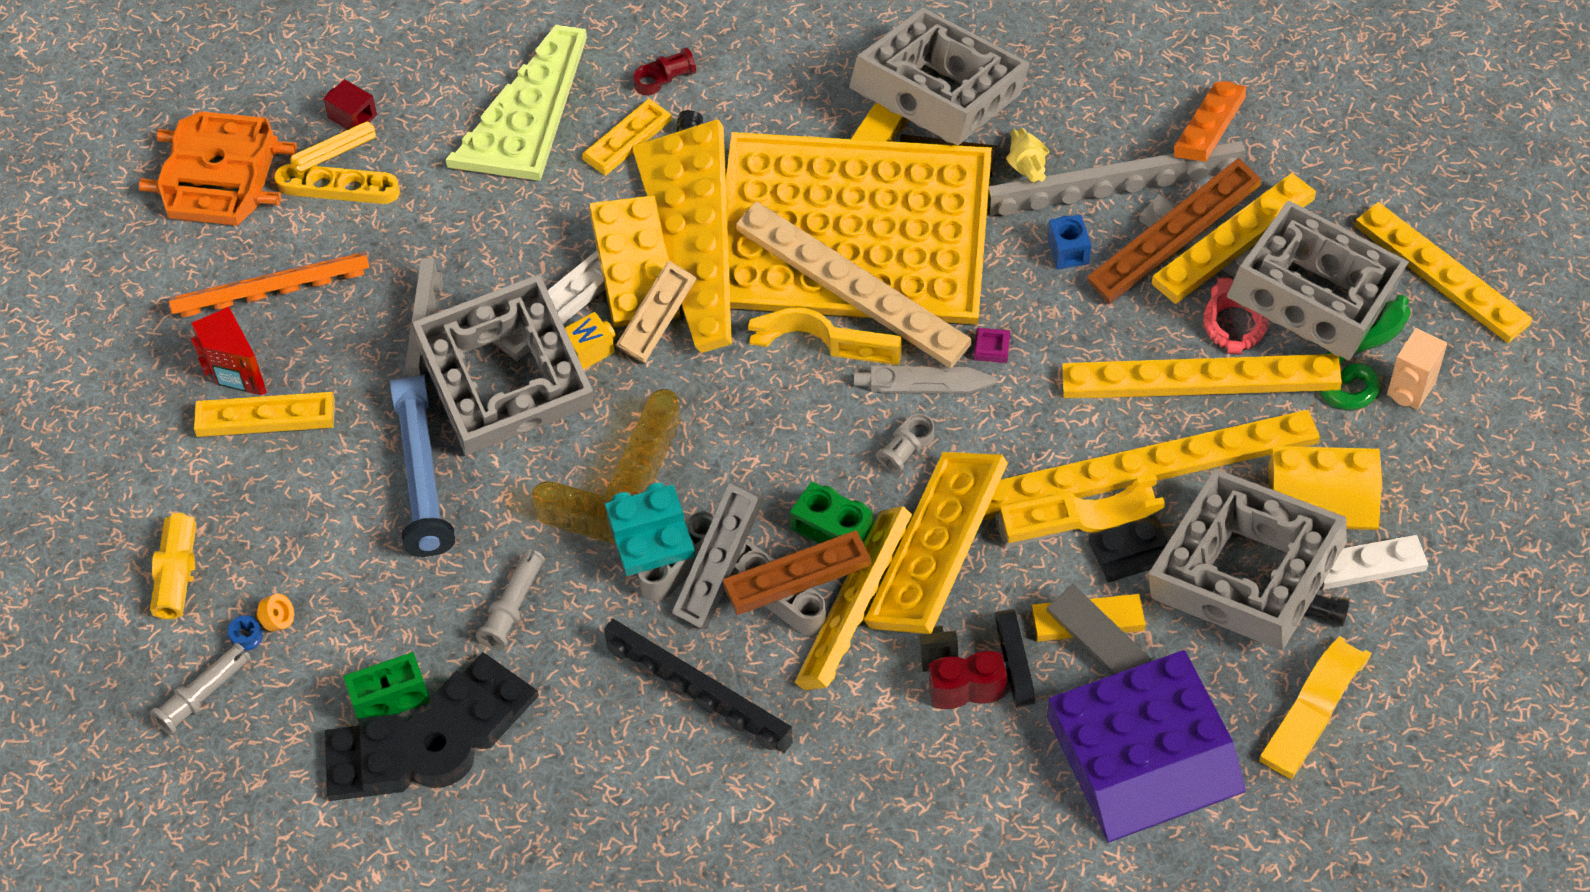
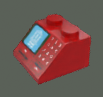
[190,307,267,395]

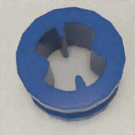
[228,615,263,651]

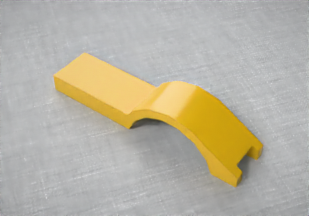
[748,308,901,366]
[1000,474,1165,543]
[1259,636,1372,780]

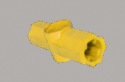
[150,513,197,619]

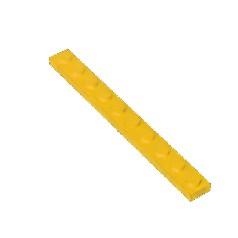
[984,409,1320,520]

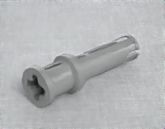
[476,549,545,651]
[150,643,251,735]

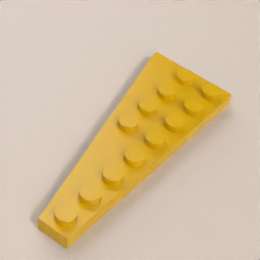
[633,119,732,353]

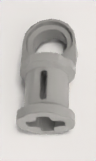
[876,414,935,474]

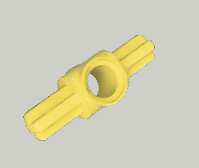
[1006,128,1049,183]

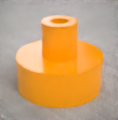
[256,594,294,632]

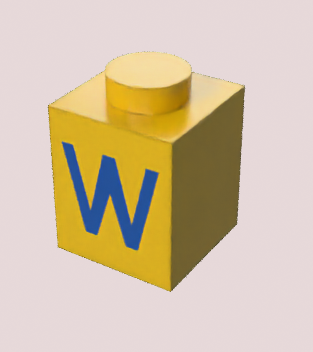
[565,312,616,370]

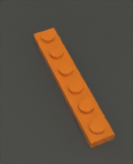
[169,251,370,317]

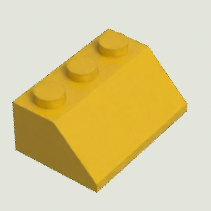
[1268,446,1382,530]

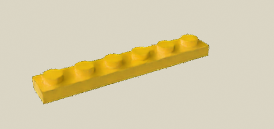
[1152,173,1316,304]
[1355,202,1533,344]
[794,506,912,690]

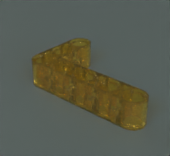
[532,389,681,544]

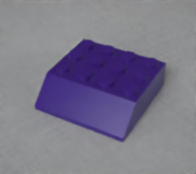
[1047,650,1246,843]

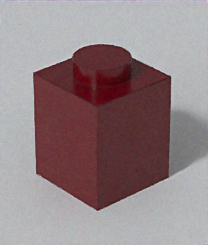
[323,79,377,130]

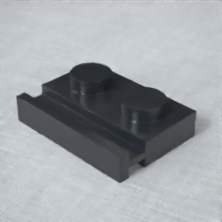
[1089,515,1168,583]

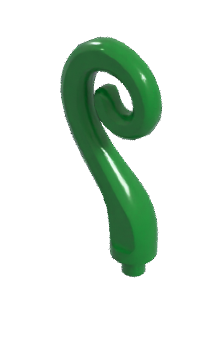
[1319,295,1411,411]

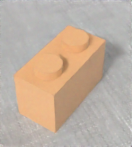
[1387,328,1447,410]

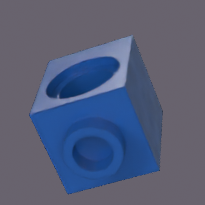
[1048,214,1091,270]

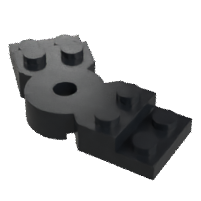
[325,652,539,801]

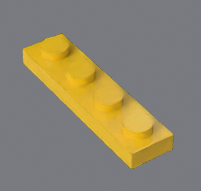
[194,392,335,437]

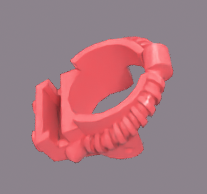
[1203,277,1269,355]

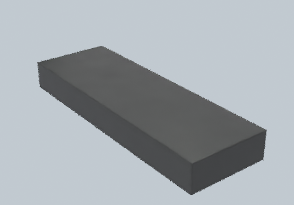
[1046,583,1152,675]

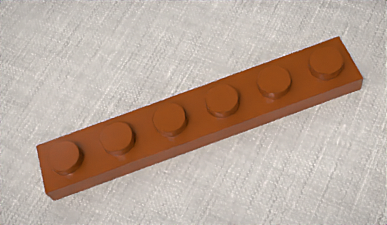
[1087,158,1261,304]

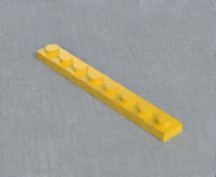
[1062,354,1342,398]

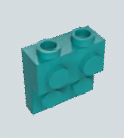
[605,483,695,576]

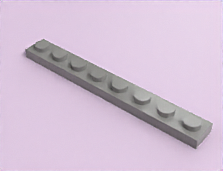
[987,141,1246,216]

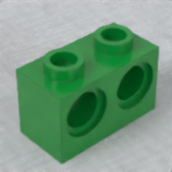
[790,481,873,544]
[343,652,430,722]

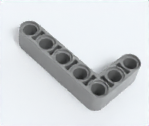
[638,511,826,636]

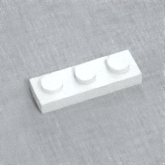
[1321,535,1428,590]

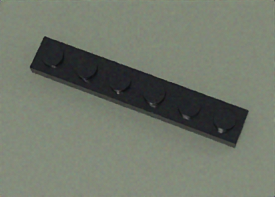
[604,618,793,754]

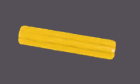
[290,122,376,173]

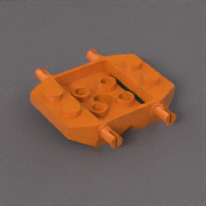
[139,111,297,226]

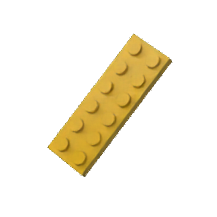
[864,452,1008,634]

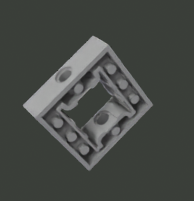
[849,8,1030,146]
[1227,200,1409,361]
[412,274,593,456]
[1148,469,1347,651]

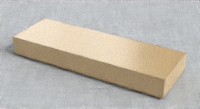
[615,260,697,364]

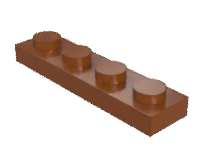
[723,530,871,615]

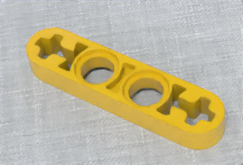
[275,164,400,204]

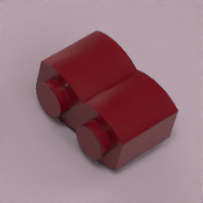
[928,651,1007,709]

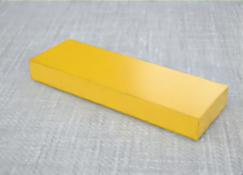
[582,98,672,176]
[1032,594,1146,642]

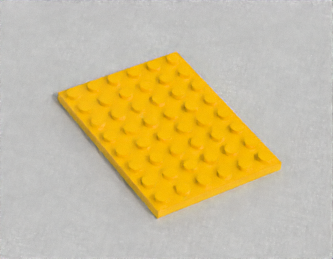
[726,132,992,325]

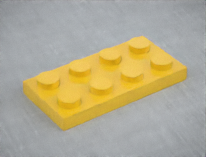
[589,195,680,327]

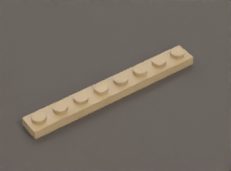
[736,201,971,369]

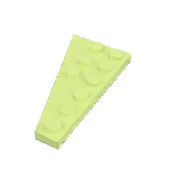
[446,25,587,181]

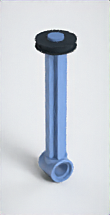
[390,374,455,557]

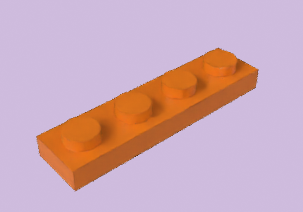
[1174,81,1246,162]

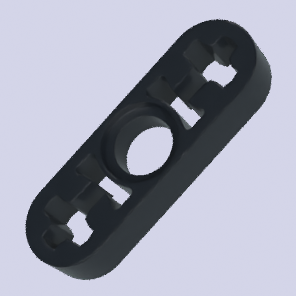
[995,609,1035,707]

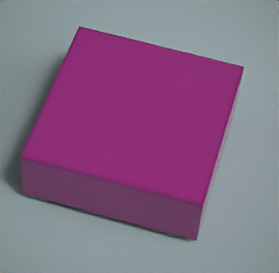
[974,328,1010,363]

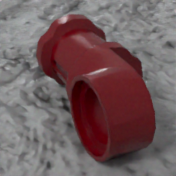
[633,47,697,96]

